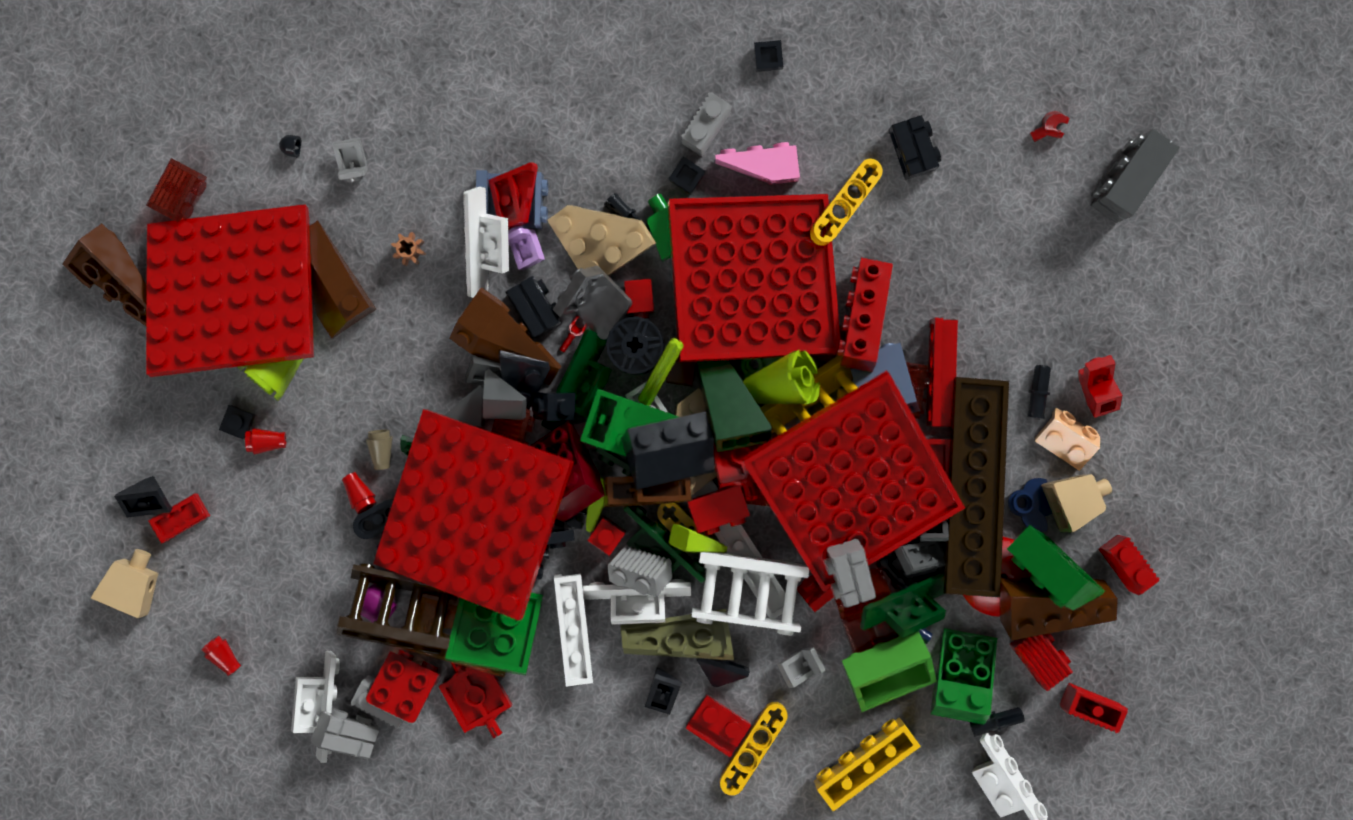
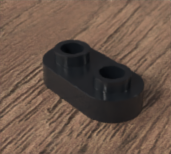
[353,499,394,539]

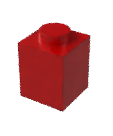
[624,279,654,319]
[587,516,626,556]

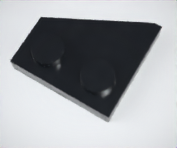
[499,350,550,410]

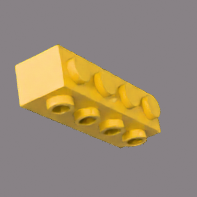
[814,717,921,811]

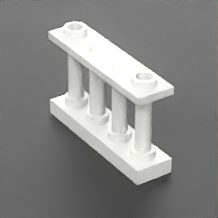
[692,552,809,636]

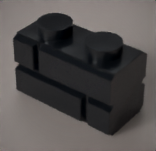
[888,115,941,180]
[505,276,562,340]

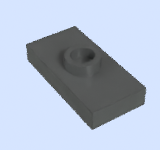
[895,541,945,575]

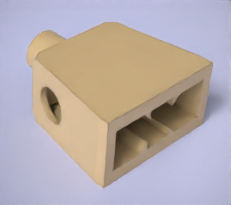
[1041,474,1112,532]
[91,549,158,618]

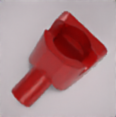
[1030,111,1070,142]

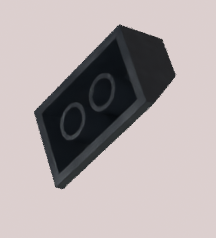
[621,412,715,490]

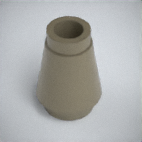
[366,429,393,470]

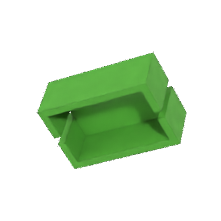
[842,631,937,712]

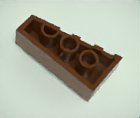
[1000,578,1118,641]

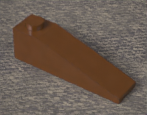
[310,220,376,338]
[62,223,147,326]
[449,288,562,385]

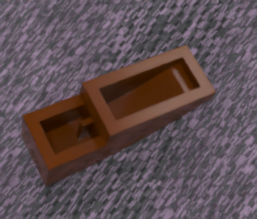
[603,476,692,507]

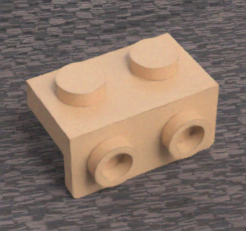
[1035,408,1100,471]

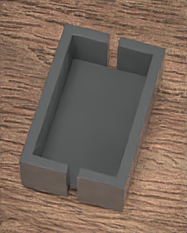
[1090,129,1180,223]

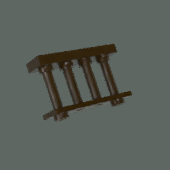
[336,563,458,657]

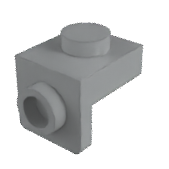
[332,138,368,182]
[777,647,825,688]

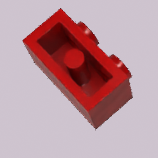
[688,485,750,536]

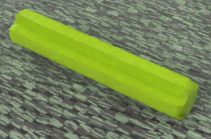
[638,338,684,406]

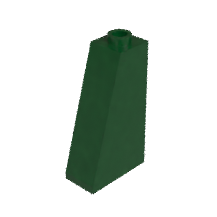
[696,360,772,453]

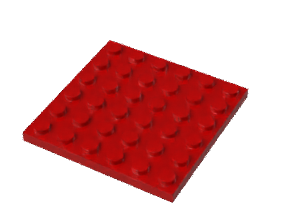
[668,194,841,362]
[146,204,314,377]
[741,370,965,592]
[373,409,574,620]

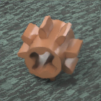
[391,232,426,266]

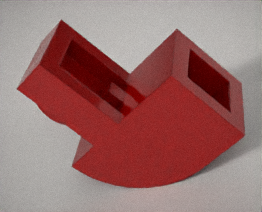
[1078,355,1123,418]

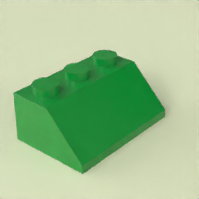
[1007,525,1105,610]

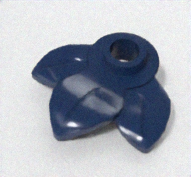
[1008,478,1052,532]

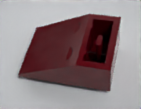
[531,420,605,522]

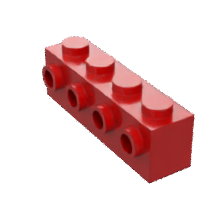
[837,258,893,372]

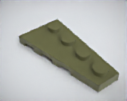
[620,609,734,660]

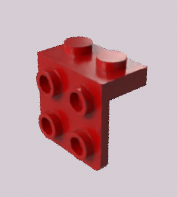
[366,649,441,723]

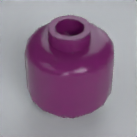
[361,584,397,623]

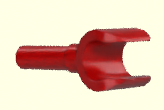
[559,316,588,352]

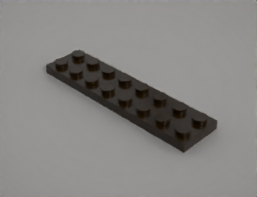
[943,377,1009,598]

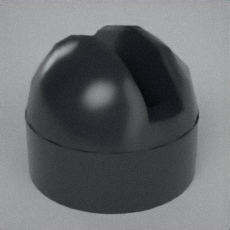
[279,135,302,158]

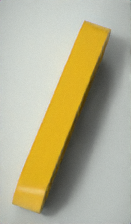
[810,159,883,246]
[720,702,788,795]

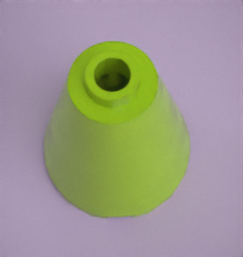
[743,350,820,404]
[237,359,303,401]

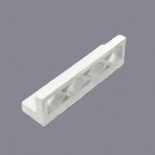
[554,574,593,687]

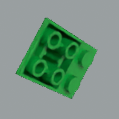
[580,389,679,456]
[930,628,998,725]

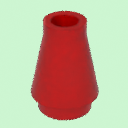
[245,428,286,455]
[342,472,377,514]
[201,635,241,676]

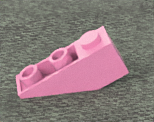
[715,142,800,185]

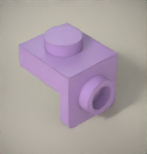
[508,226,545,270]

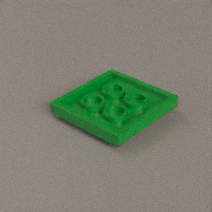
[445,593,543,676]

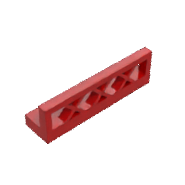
[927,318,958,427]

